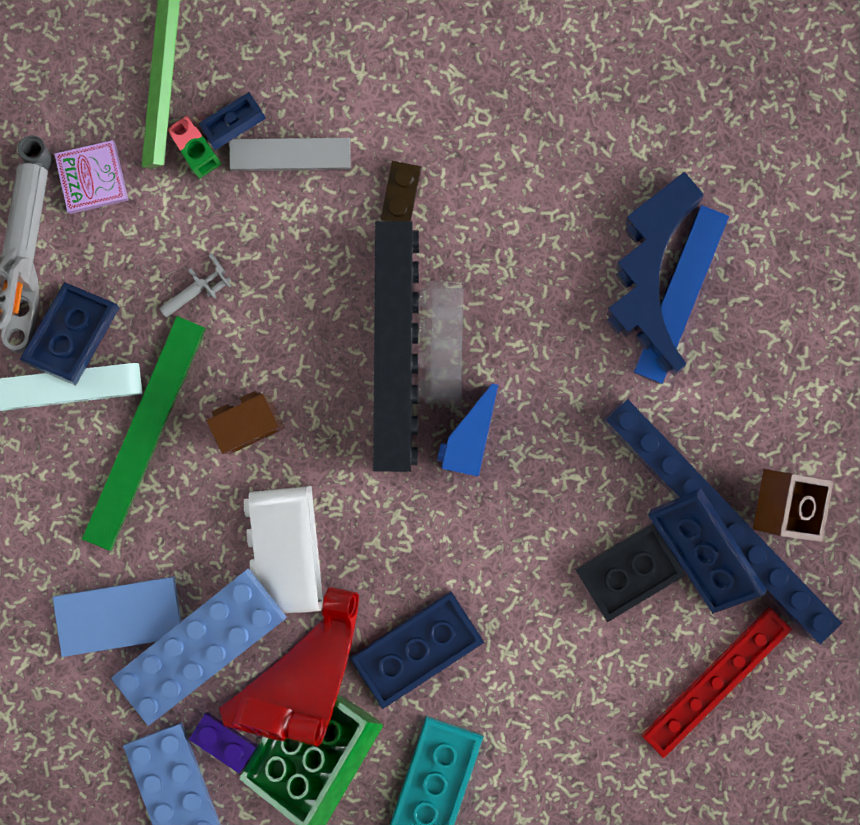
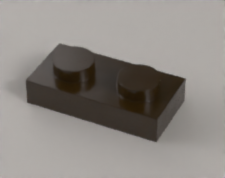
[380,161,422,221]

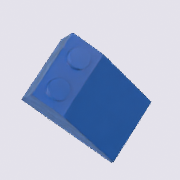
[437,383,498,477]

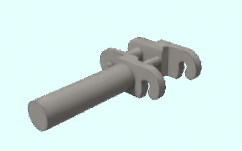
[159,253,232,318]

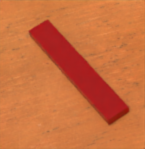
[641,607,793,759]

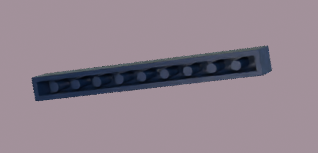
[602,399,842,644]

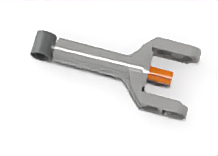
[0,135,53,353]

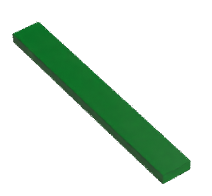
[82,316,207,551]

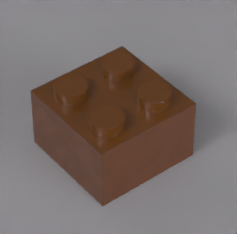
[206,391,285,454]
[753,469,834,542]

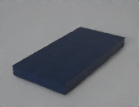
[648,488,767,614]
[350,591,484,709]

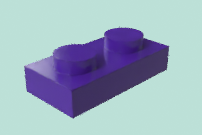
[189,712,258,773]

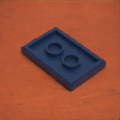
[20,282,119,386]

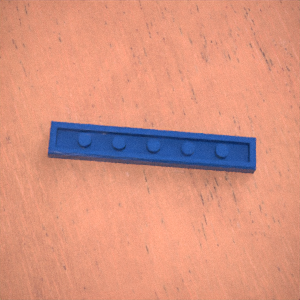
[633,205,729,384]

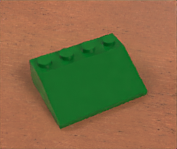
[239,695,384,825]

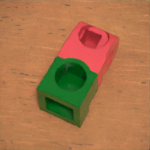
[168,115,222,179]

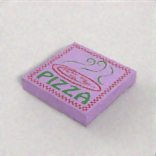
[54,140,129,214]

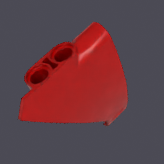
[219,587,359,746]

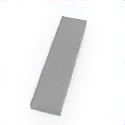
[230,138,351,171]

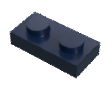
[198,92,266,150]

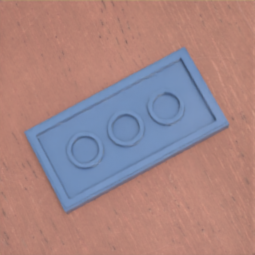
[53,576,182,657]

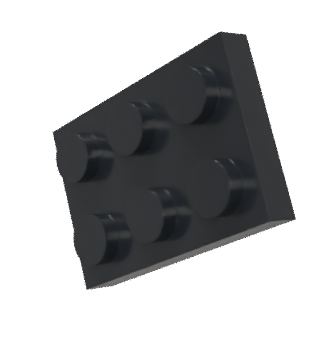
[575,522,685,622]

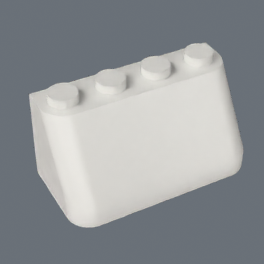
[244,486,323,613]

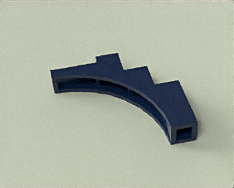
[607,171,704,377]

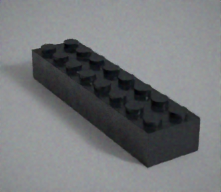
[373,221,419,472]

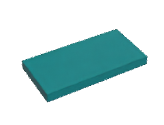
[389,716,484,825]

